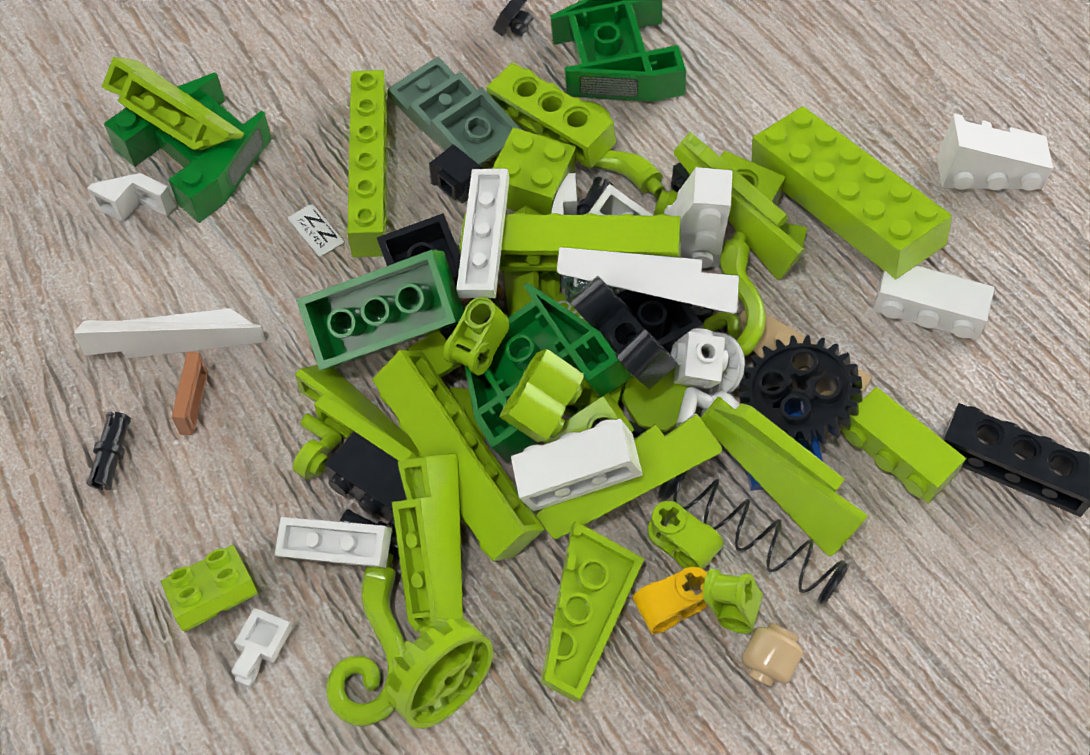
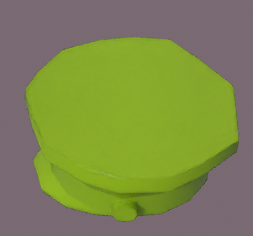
[622,368,691,432]

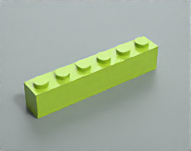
[459,213,682,271]
[372,350,545,561]

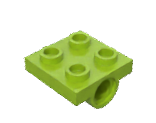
[160,544,259,633]

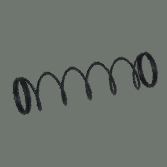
[658,470,849,606]

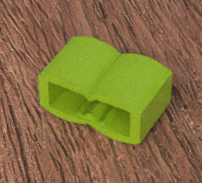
[500,349,584,442]

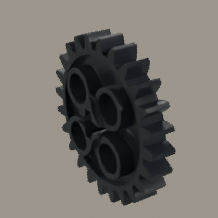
[739,335,863,448]

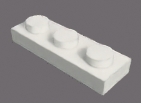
[274,517,392,568]

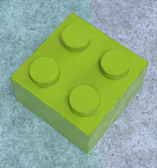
[492,127,576,215]

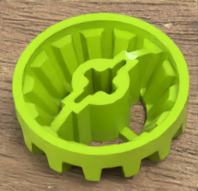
[387,618,493,729]

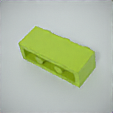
[841,386,966,504]

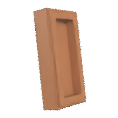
[171,352,208,435]

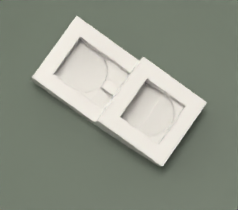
[551,173,577,215]

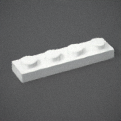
[456,169,509,298]

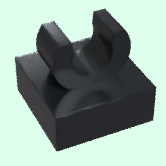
[492,0,534,37]

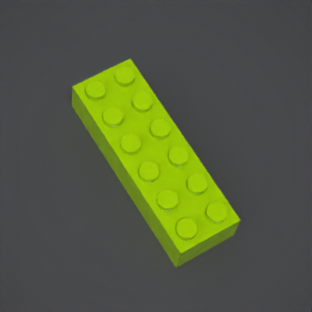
[752,106,953,280]

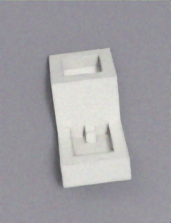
[87,173,176,222]

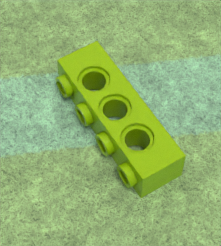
[486,62,616,169]

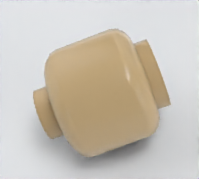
[742,623,803,688]

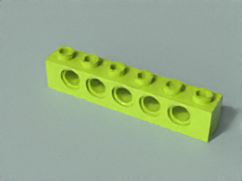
[347,70,388,258]

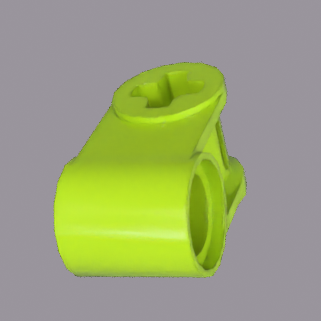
[443,297,509,375]
[647,501,724,570]
[703,568,763,634]

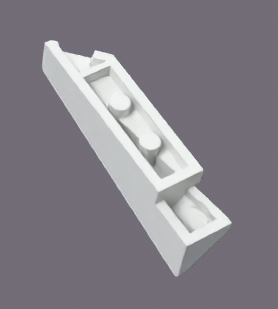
[557,247,739,314]
[74,308,265,358]

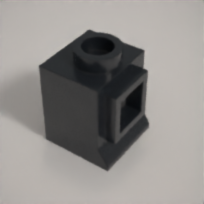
[429,144,482,204]

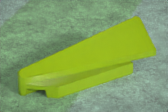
[101,57,244,150]
[536,413,722,539]
[392,454,463,632]

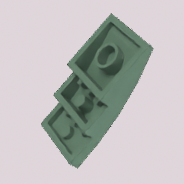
[387,56,522,166]

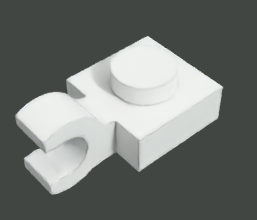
[231,608,292,687]

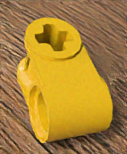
[632,567,707,635]

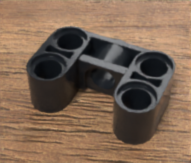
[569,275,678,389]

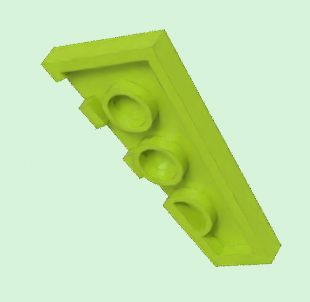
[540,521,644,702]

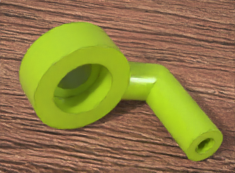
[293,413,342,480]

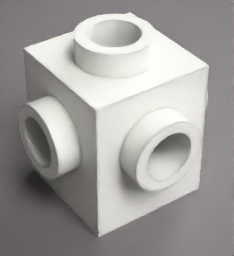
[671,329,728,389]

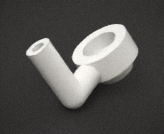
[676,387,740,426]

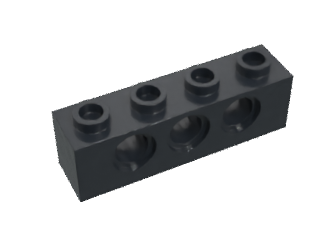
[942,403,1090,517]

